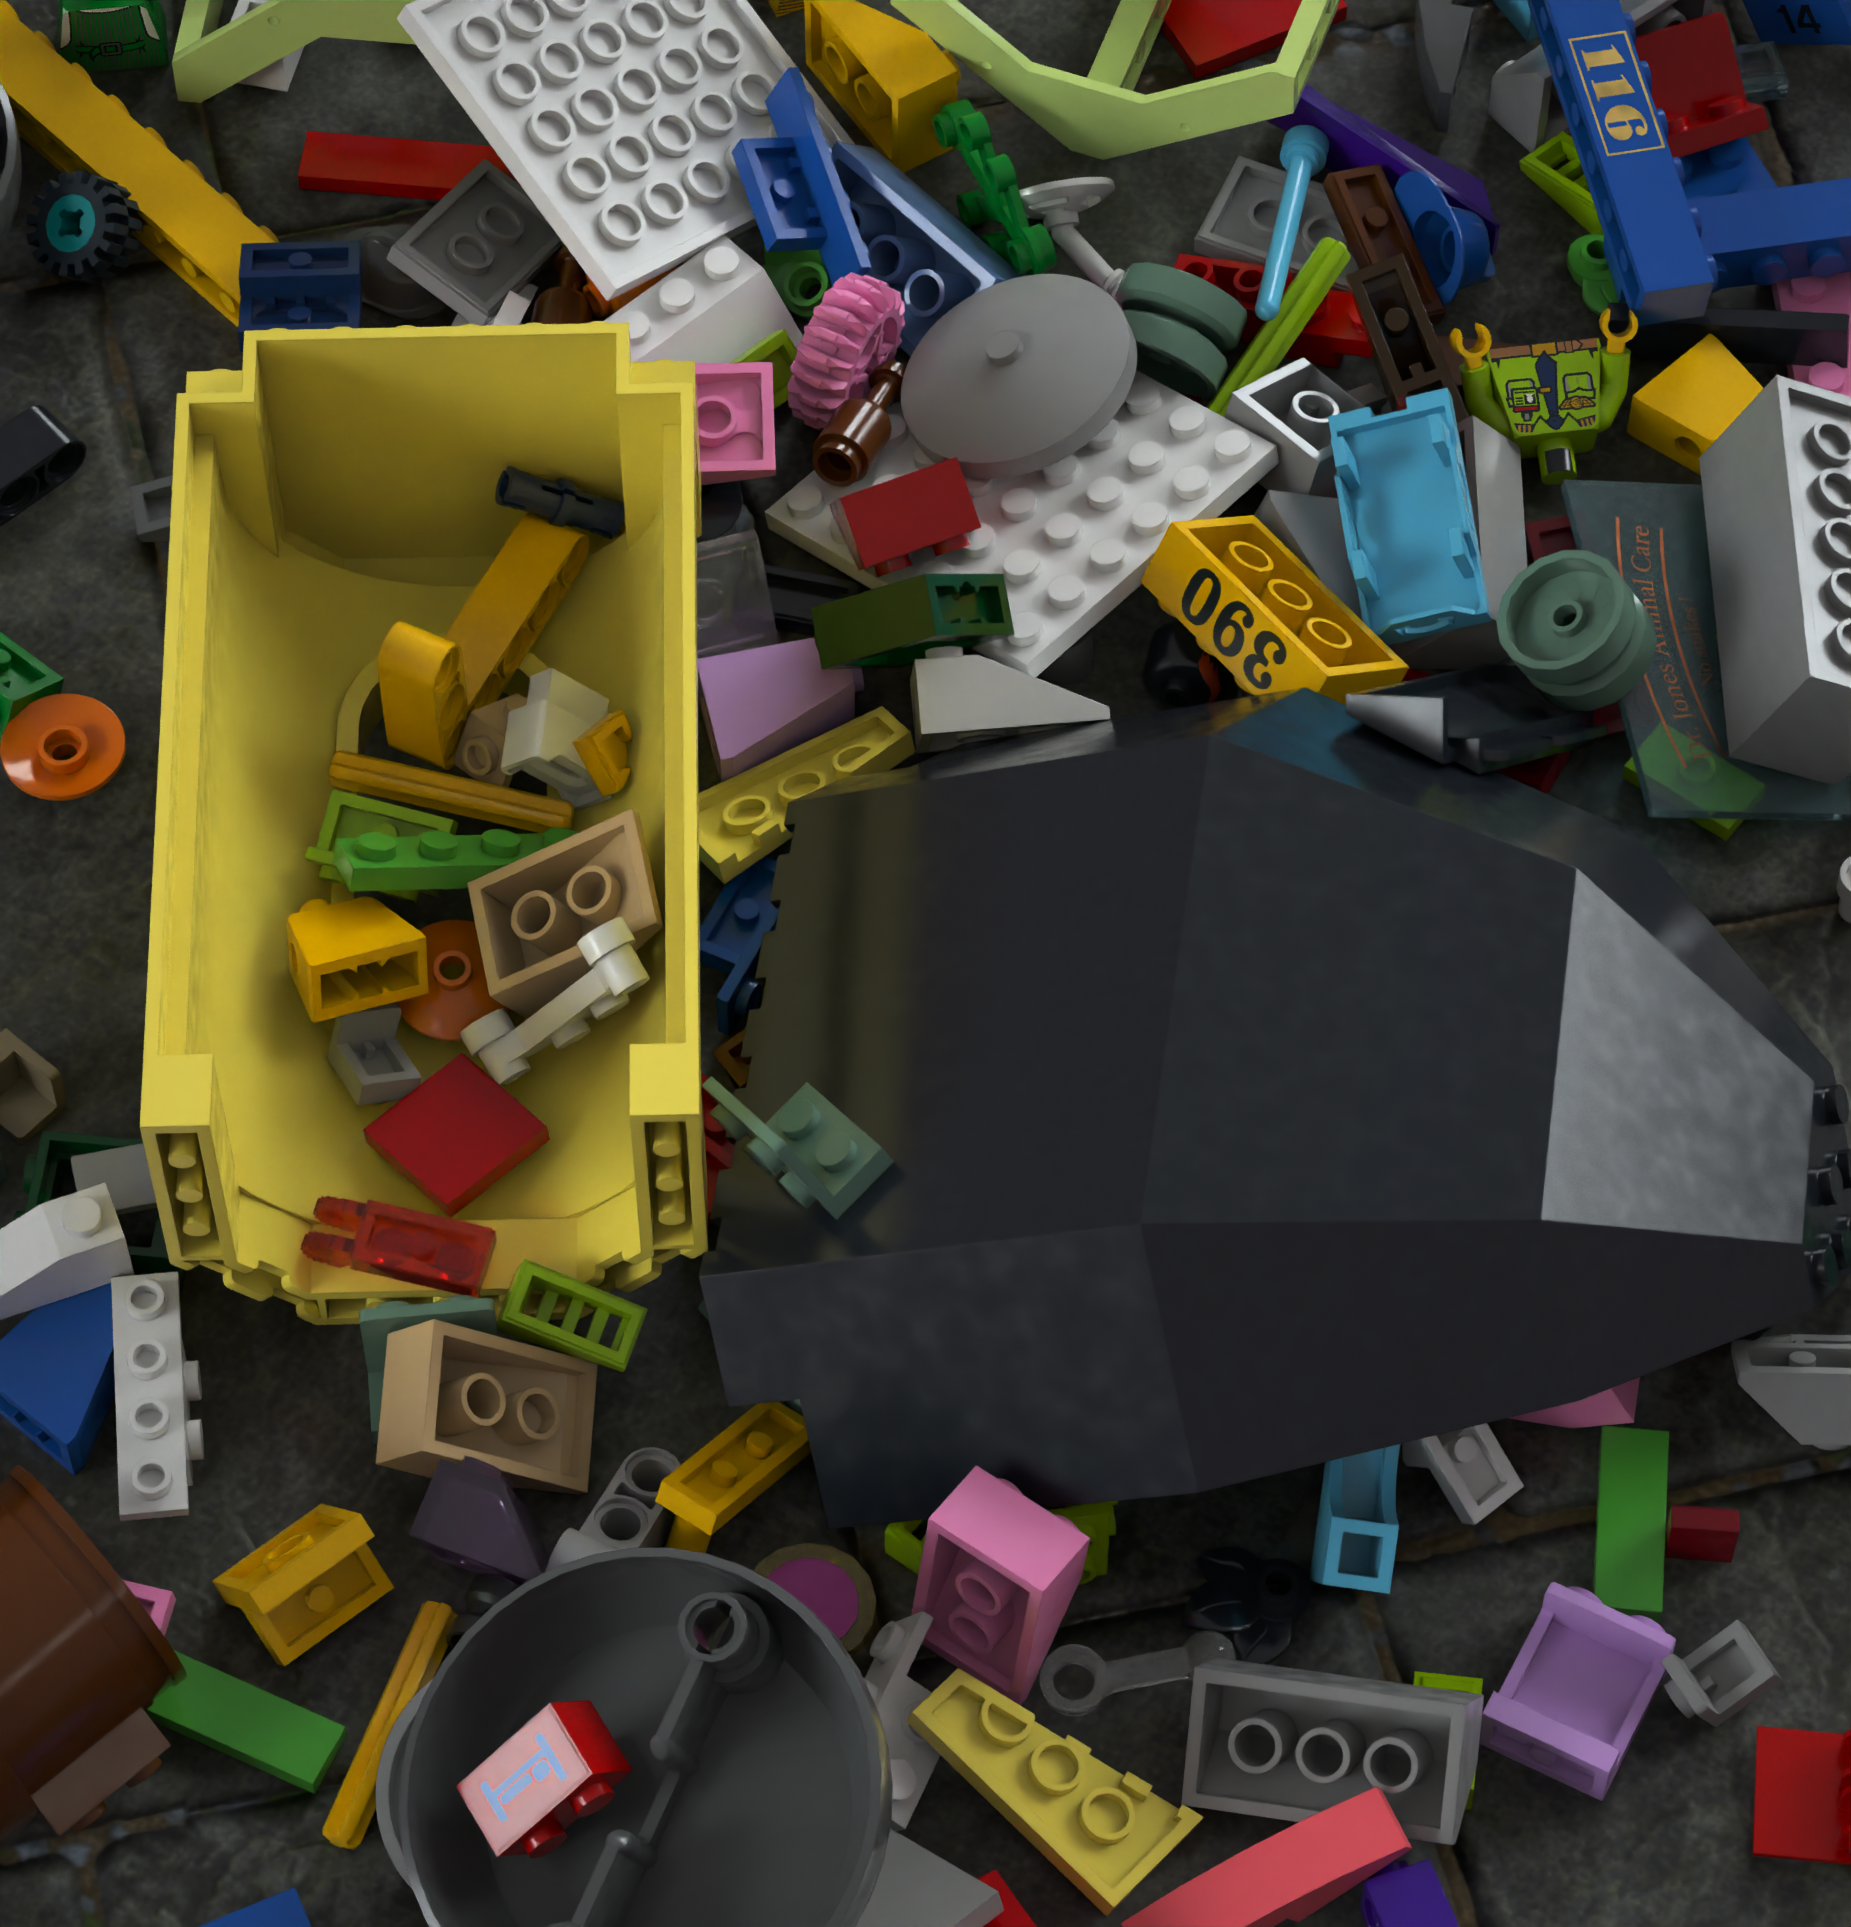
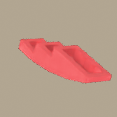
[1121,1787,1412,1927]

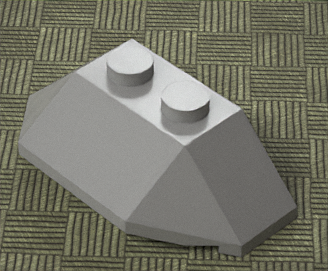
[1731,1334,1851,1450]

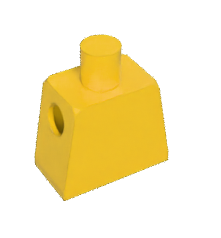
[1627,333,1764,475]
[286,896,429,1023]

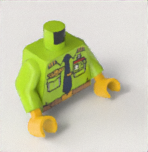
[1449,308,1638,485]

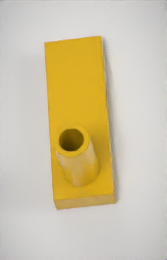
[655,1402,811,1553]

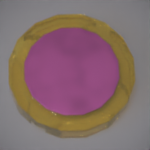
[753,1542,877,1658]

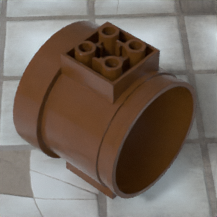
[0,1465,187,1846]

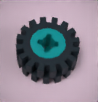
[26,170,142,284]

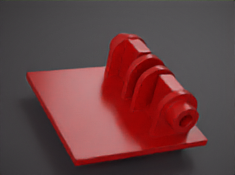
[1752,1726,1851,1865]

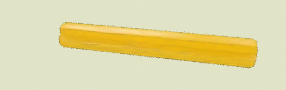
[328,750,575,833]
[322,1600,458,1850]

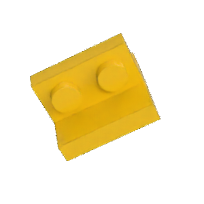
[212,1503,395,1667]

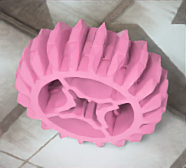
[787,272,905,431]

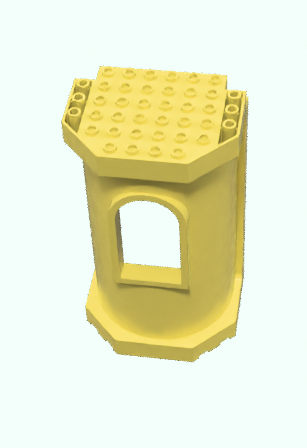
[140,321,708,1325]

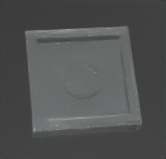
[697,529,779,659]

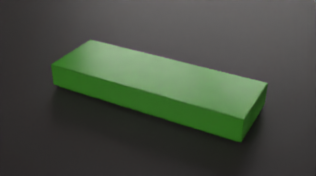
[1593,1425,1669,1623]
[145,1650,348,1794]

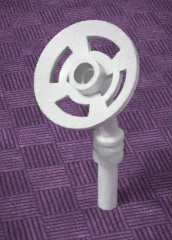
[1019,177,1125,302]

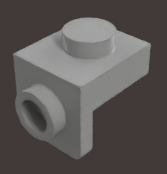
[327,1002,422,1106]
[1661,1620,1782,1727]

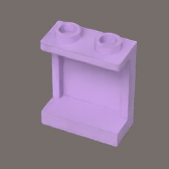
[1479,1582,1676,1801]

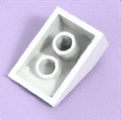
[910,646,1110,753]

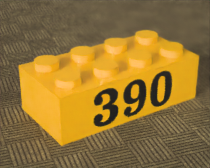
[1140,515,1409,705]

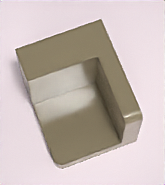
[0,1028,68,1144]

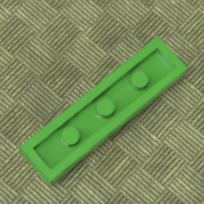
[333,827,579,892]

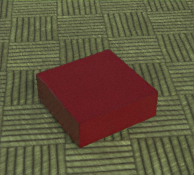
[1664,1505,1740,1563]

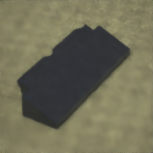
[1346,663,1608,774]

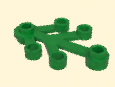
[932,98,1057,276]

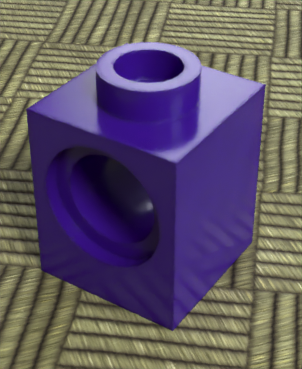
[1360,1859,1459,1927]

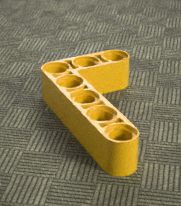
[377,512,589,770]

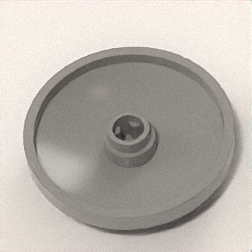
[901,274,1137,479]

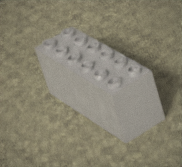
[1699,375,1851,786]

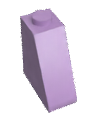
[697,637,864,783]

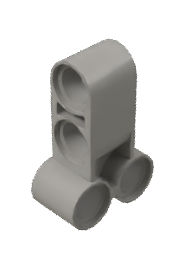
[546,1447,681,1572]

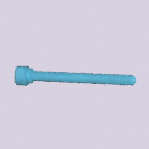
[1255,125,1329,321]

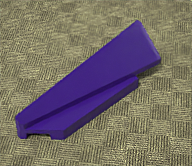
[1265,83,1500,255]

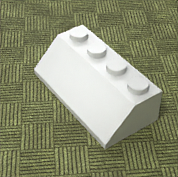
[603,235,803,363]

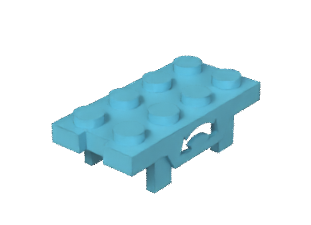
[1328,388,1492,645]

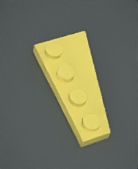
[699,706,916,884]
[906,1668,1204,1916]

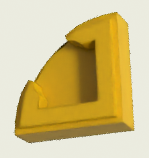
[572,709,632,797]

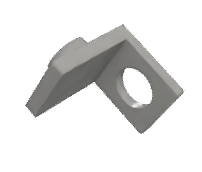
[71,1143,157,1215]

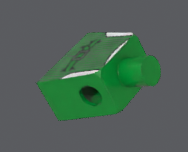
[57,0,169,72]

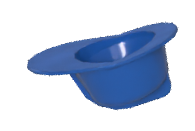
[1393,171,1495,307]

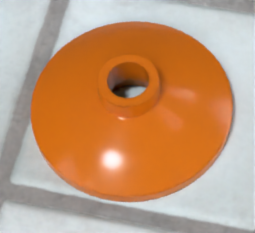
[0,693,126,801]
[397,919,511,1042]

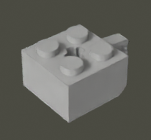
[1224,357,1388,498]

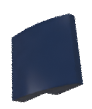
[238,240,362,352]

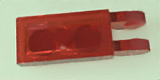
[300,1195,497,1298]

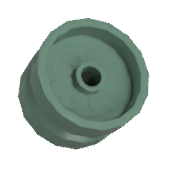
[1115,262,1248,399]
[1496,550,1657,711]

